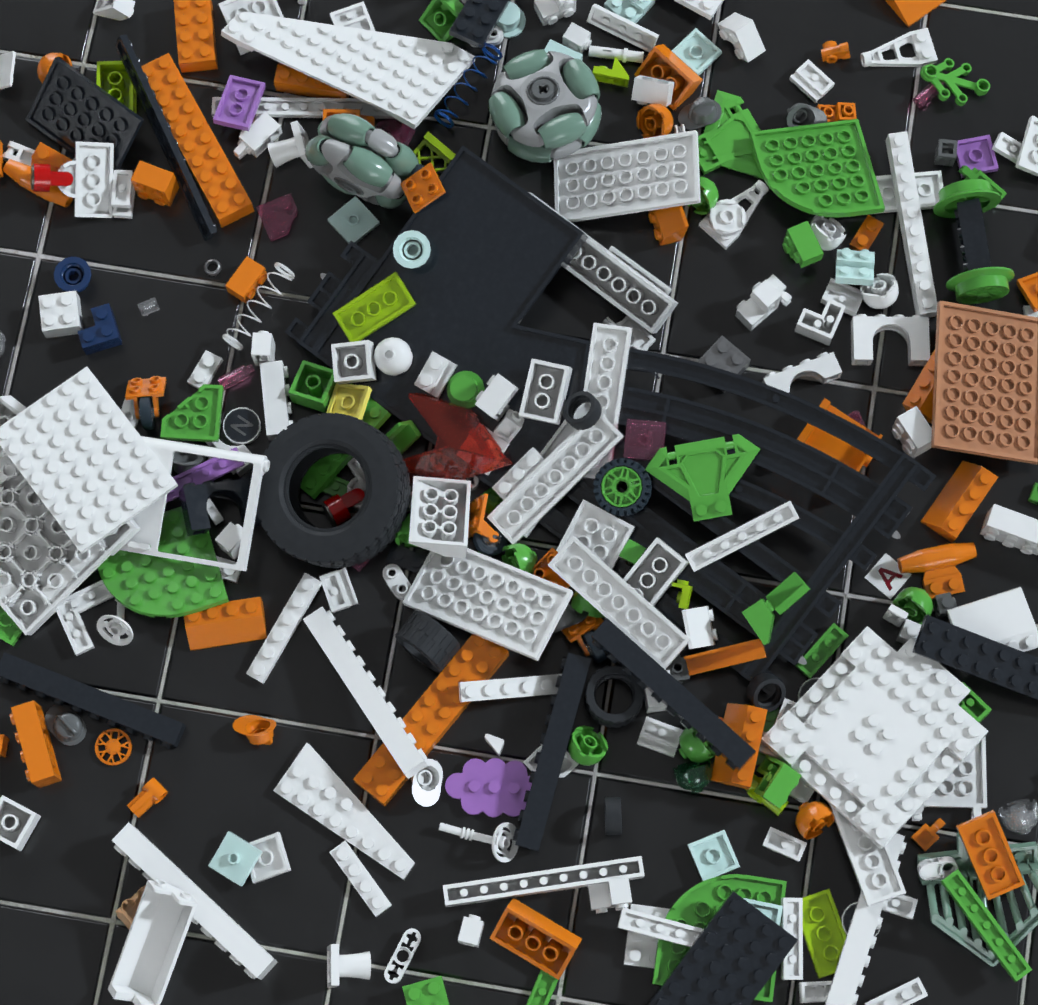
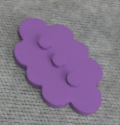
[445,758,532,818]

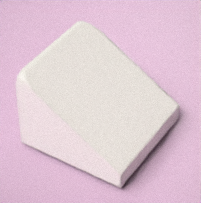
[485,734,504,757]

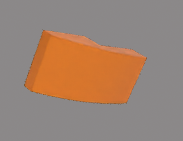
[816,102,857,122]

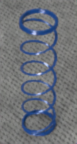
[433,43,503,128]

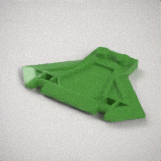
[698,90,763,179]
[645,434,760,521]

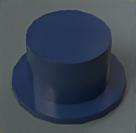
[54,257,92,293]

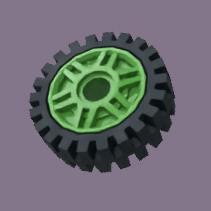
[593,458,652,516]

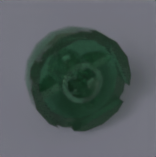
[673,760,713,793]

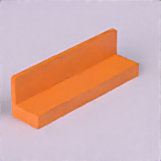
[684,639,766,676]

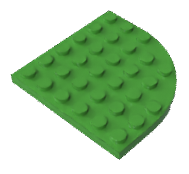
[750,119,885,218]
[98,507,229,618]
[652,874,787,1003]

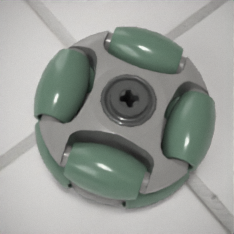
[489,49,601,163]
[305,113,419,209]

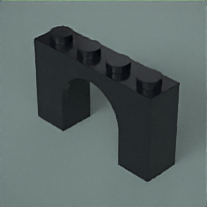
[179,476,262,536]

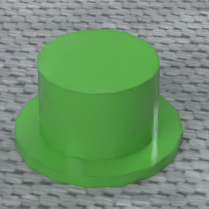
[447,371,485,409]

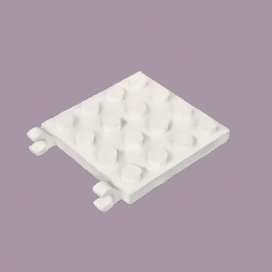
[912,737,987,821]

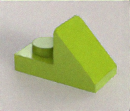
[593,57,629,87]

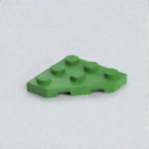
[160,384,224,442]

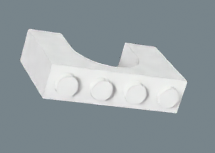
[851,314,930,366]

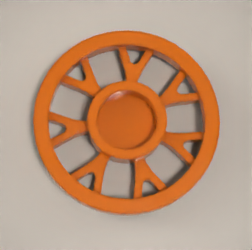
[95,728,132,766]

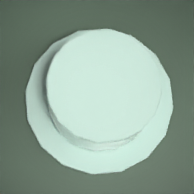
[494,2,526,38]
[393,230,431,269]

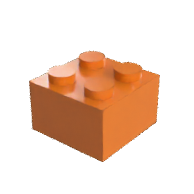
[131,161,179,206]

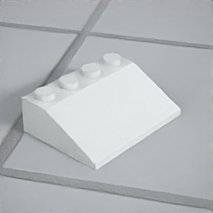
[409,476,471,558]
[947,587,1038,652]

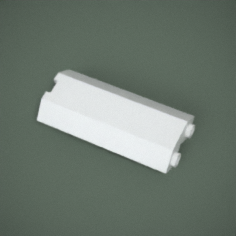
[108,879,198,1005]

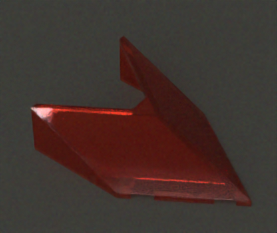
[403,393,513,480]

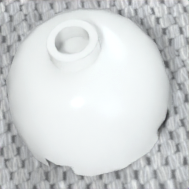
[810,215,846,251]
[860,273,899,309]
[374,337,413,376]

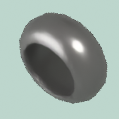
[204,259,221,276]

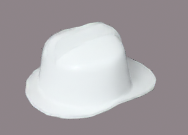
[411,759,443,806]

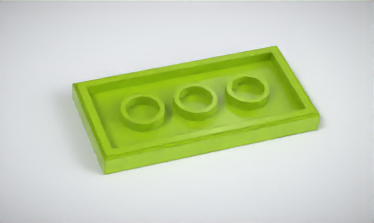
[333,272,417,342]
[803,889,846,979]

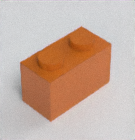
[225,256,267,303]

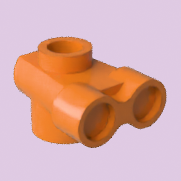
[821,41,851,63]

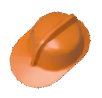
[233,715,277,745]

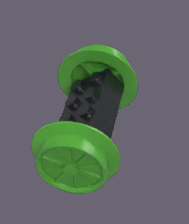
[933,179,1015,304]

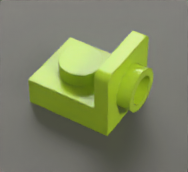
[671,579,693,609]

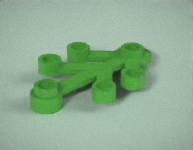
[920,58,990,106]

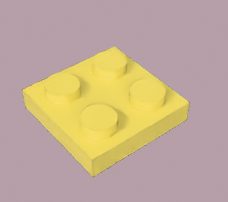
[326,383,372,420]

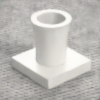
[267,121,313,168]
[327,944,371,988]

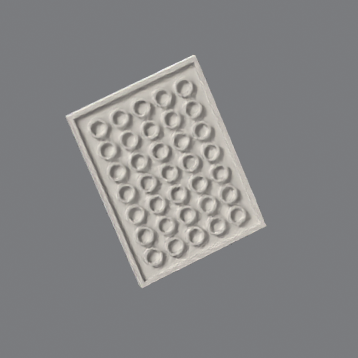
[0,367,178,554]

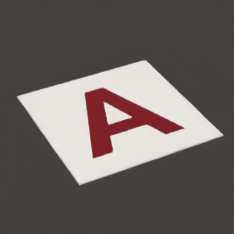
[864,553,912,599]

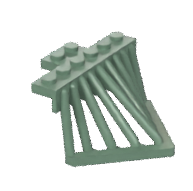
[917,832,1038,967]

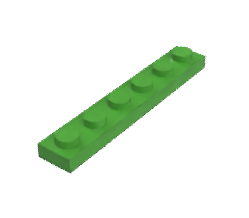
[940,869,1032,982]

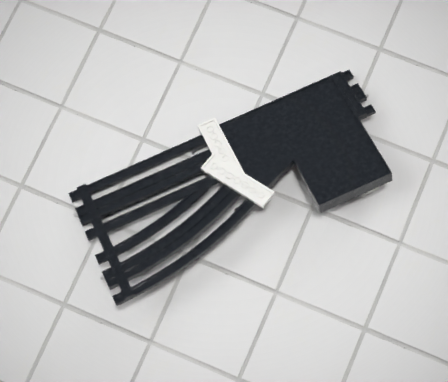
[285,146,936,697]

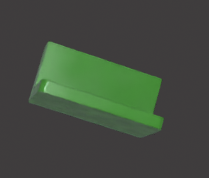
[386,420,421,454]
[766,572,810,615]

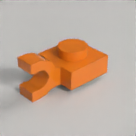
[911,818,946,852]

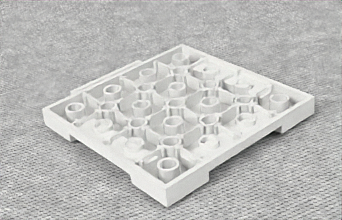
[0,450,141,635]
[761,626,988,849]

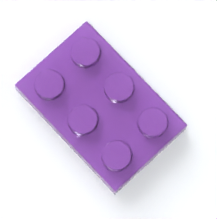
[213,75,266,132]

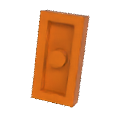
[849,215,884,251]

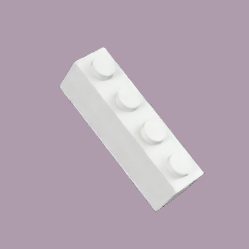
[260,360,293,440]

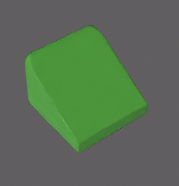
[480,487,503,515]
[619,539,647,564]

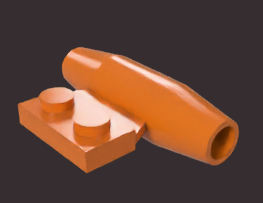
[3,142,73,208]
[897,542,977,599]

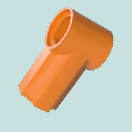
[127,778,168,818]

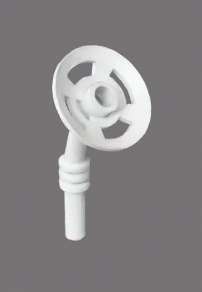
[97,599,133,646]
[439,822,519,863]

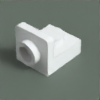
[493,409,525,443]

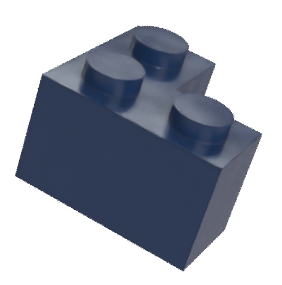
[77,303,122,355]

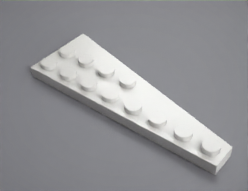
[273,743,415,880]

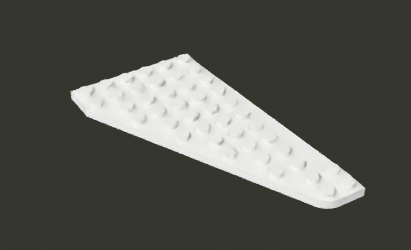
[221,12,475,130]

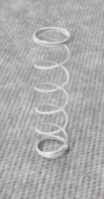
[222,262,295,350]

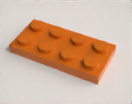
[956,810,1025,900]

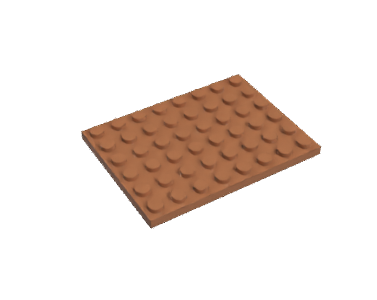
[931,300,1038,465]

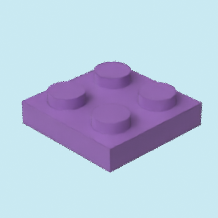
[956,135,999,178]

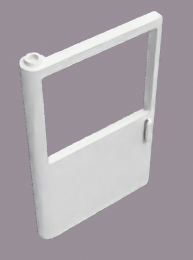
[120,436,270,571]

